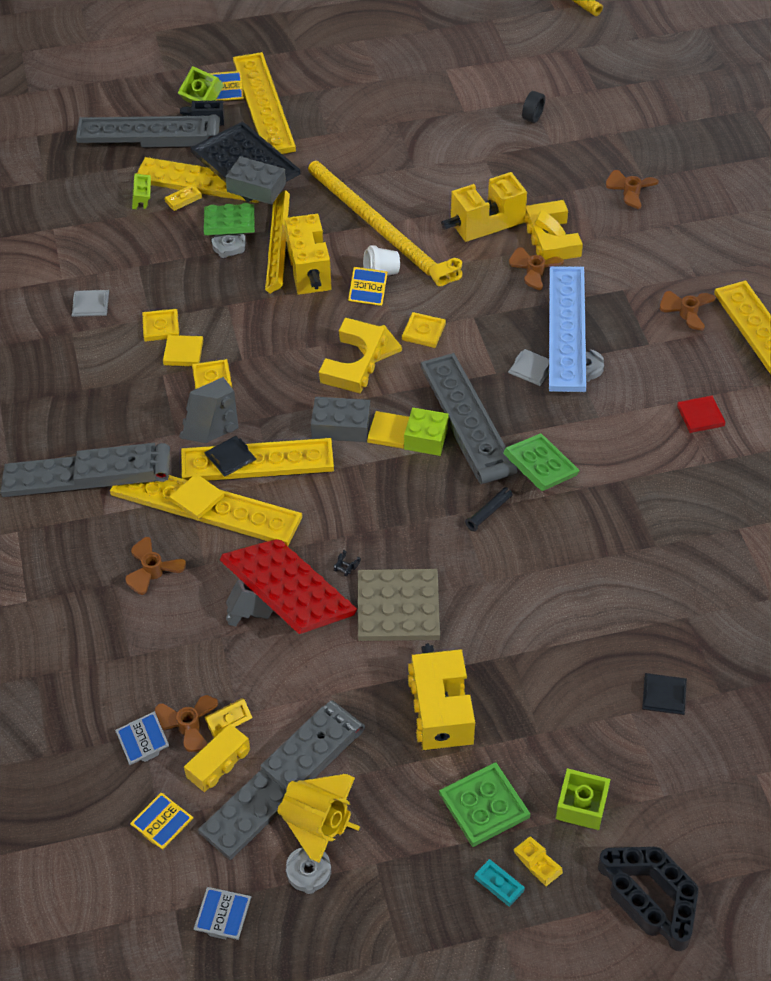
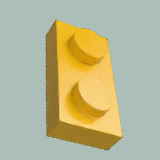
[165,184,202,211]
[204,698,252,737]

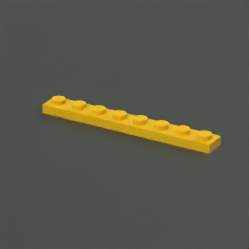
[265,190,290,294]

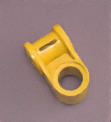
[429,258,462,287]

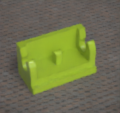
[132,174,151,209]

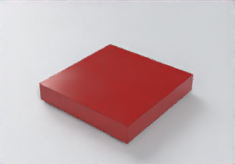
[677,396,726,433]

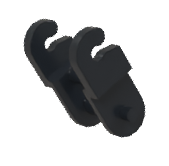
[333,550,361,576]

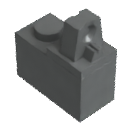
[226,580,273,626]

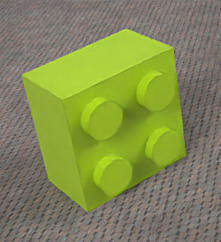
[178,66,224,104]
[404,408,449,456]
[556,768,611,830]

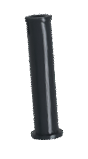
[465,487,513,531]

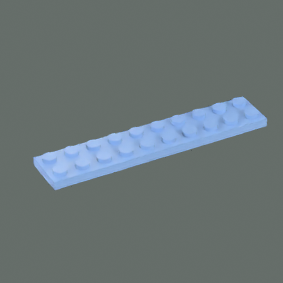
[549,267,586,392]

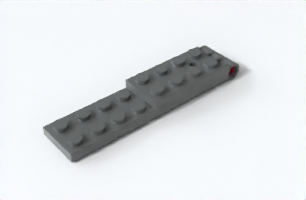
[76,115,220,147]
[421,353,517,484]
[0,443,170,497]
[198,700,365,860]

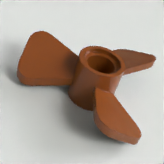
[606,170,659,209]
[509,247,564,290]
[660,291,716,331]
[125,537,186,595]
[155,695,218,752]

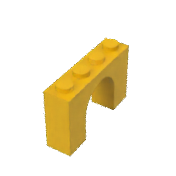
[524,200,583,260]
[319,318,388,394]

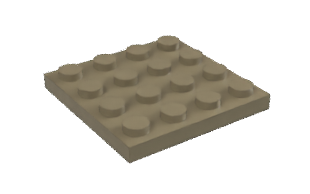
[358,569,440,641]

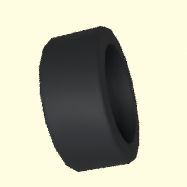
[522,91,546,123]

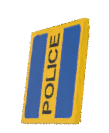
[210,71,244,101]
[348,267,388,306]
[130,793,193,850]

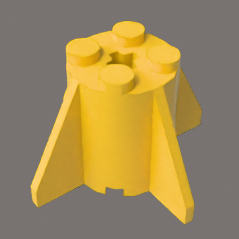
[278,774,360,863]

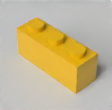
[184,724,250,792]

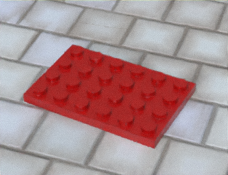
[220,539,357,634]

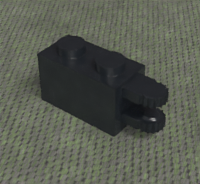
[179,100,225,126]

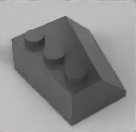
[179,377,239,443]

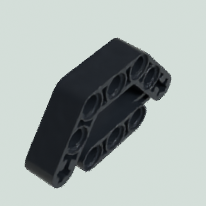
[598,846,699,951]

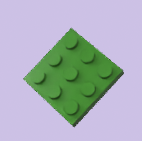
[204,203,255,235]
[503,433,580,491]
[439,762,530,847]

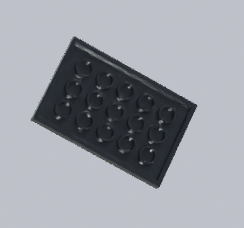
[191,121,301,202]

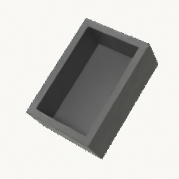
[225,156,286,204]
[311,397,371,442]

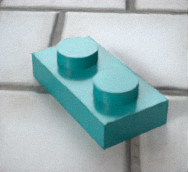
[474,859,525,907]

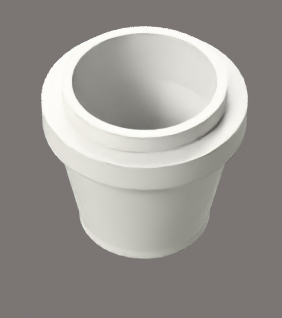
[363,245,400,276]

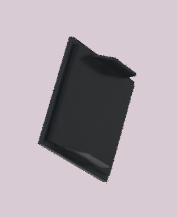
[204,436,256,477]
[642,673,687,715]

